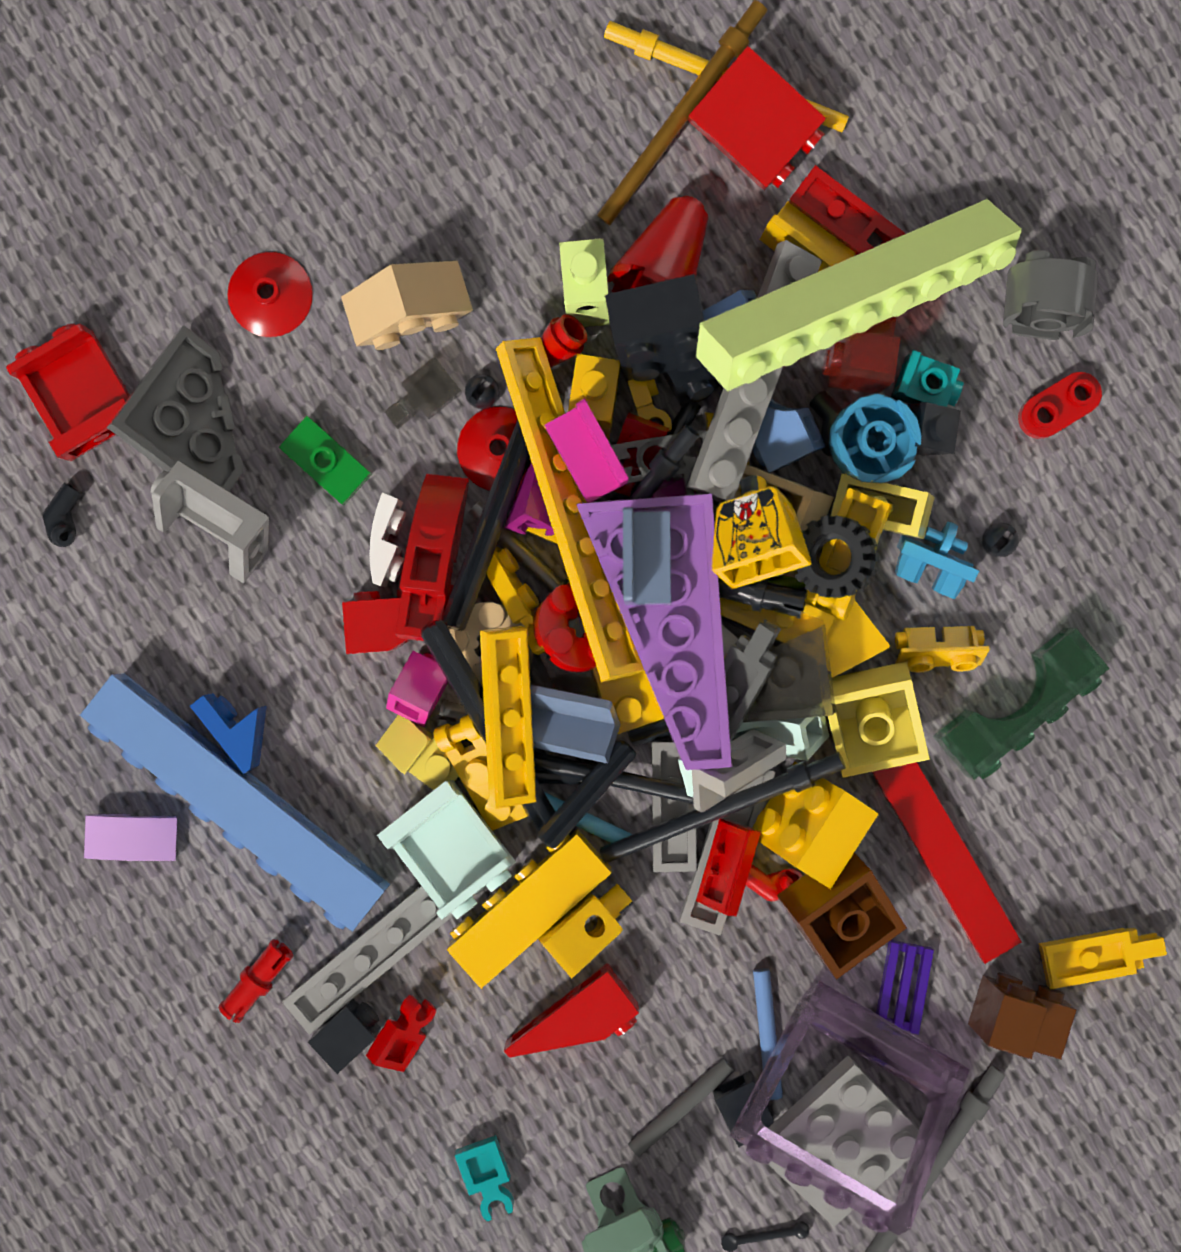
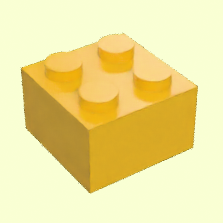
[752,761,878,889]

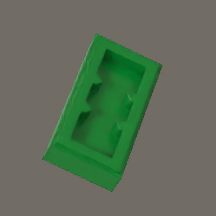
[278,416,372,505]

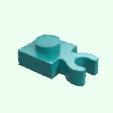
[454,1135,514,1221]

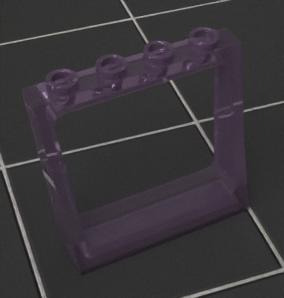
[729,981,970,1235]

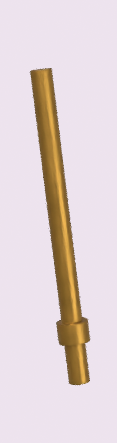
[597,0,768,226]

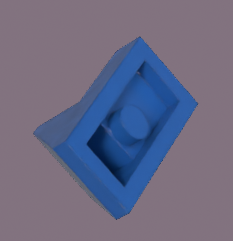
[190,694,267,774]

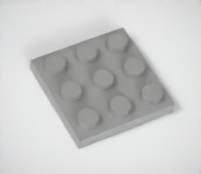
[751,1055,929,1227]

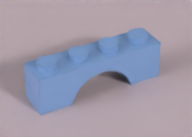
[703,290,826,473]

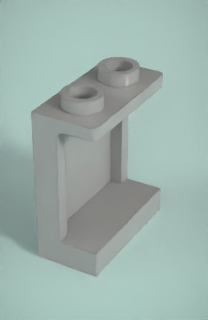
[150,461,269,583]

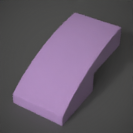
[84,814,177,861]

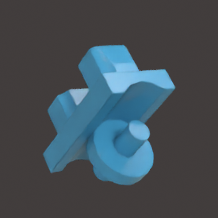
[895,522,979,599]

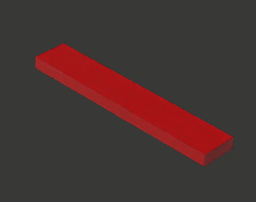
[871,762,1022,964]

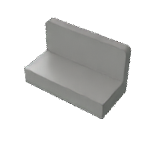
[692,729,786,812]

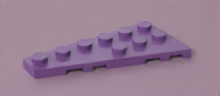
[576,494,732,770]

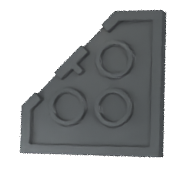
[107,325,243,492]

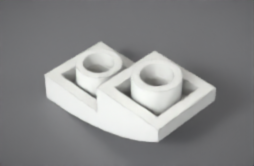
[369,493,406,587]

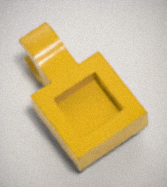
[627,379,672,433]

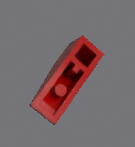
[504,963,639,1058]

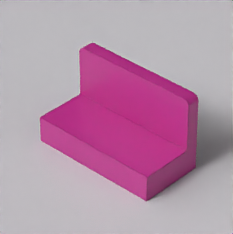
[545,399,629,503]

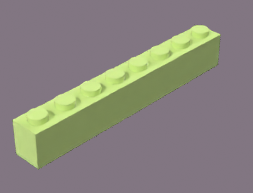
[696,199,1022,391]

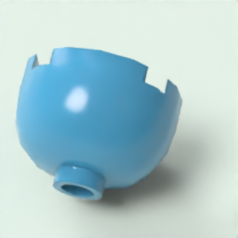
[829,394,922,483]

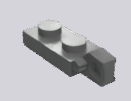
[724,620,781,742]

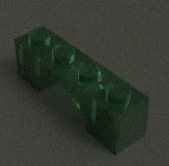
[933,628,1110,780]

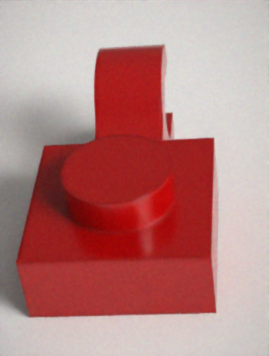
[615,413,669,497]

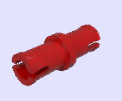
[218,939,293,1023]

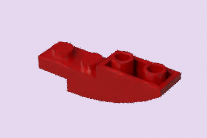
[395,474,469,641]

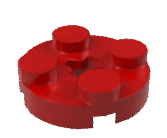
[533,583,597,672]

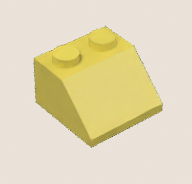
[822,661,930,778]

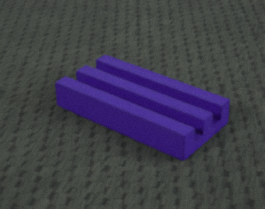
[874,940,934,1035]

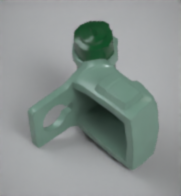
[582,1167,686,1252]

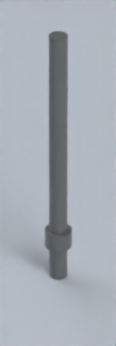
[866,1065,1006,1252]

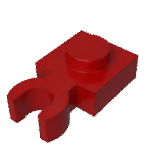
[365,995,437,1072]

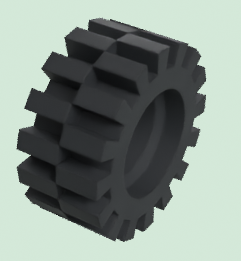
[795,515,879,598]

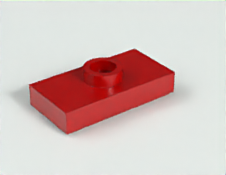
[696,818,761,917]

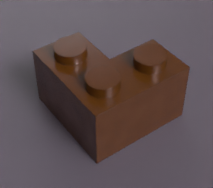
[968,972,1076,1060]

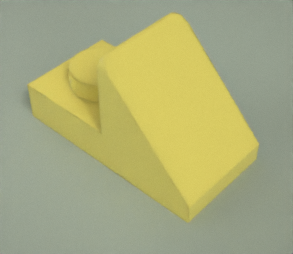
[375,715,459,790]

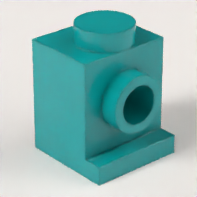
[891,350,964,407]

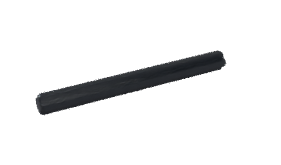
[441,419,530,631]
[420,619,555,832]

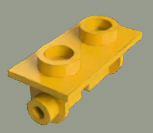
[895,626,990,673]

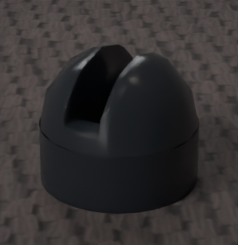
[465,374,500,410]
[982,523,1019,557]

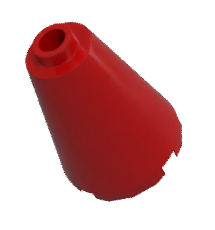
[607,196,709,293]

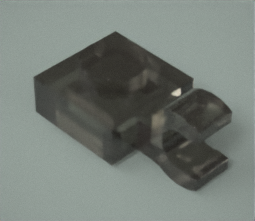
[385,357,462,429]

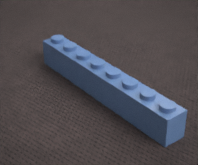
[80,673,390,932]

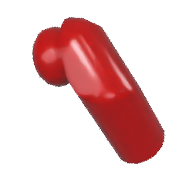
[746,864,803,902]

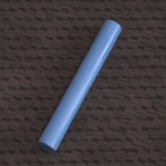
[753,968,783,1100]

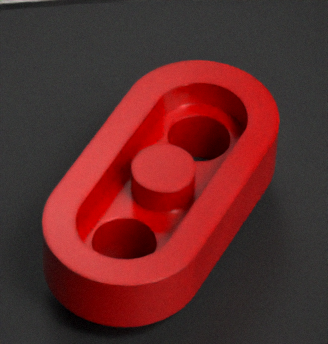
[1018,372,1102,439]

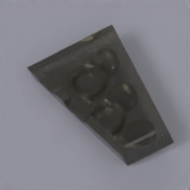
[742,624,836,723]

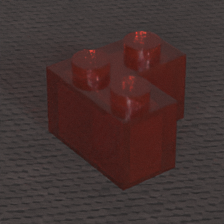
[822,316,901,394]

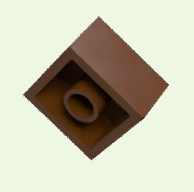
[776,852,907,980]

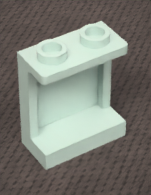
[377,780,516,920]

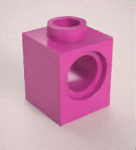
[386,650,448,727]

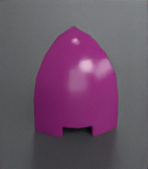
[504,463,555,536]

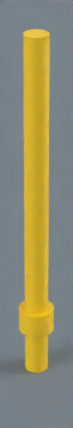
[604,21,849,133]

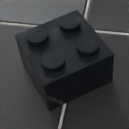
[605,274,705,382]

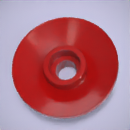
[228,252,313,337]
[457,407,532,491]

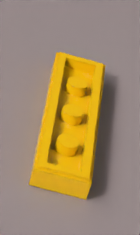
[480,626,536,809]

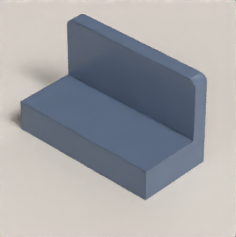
[623,507,671,605]
[530,685,621,764]

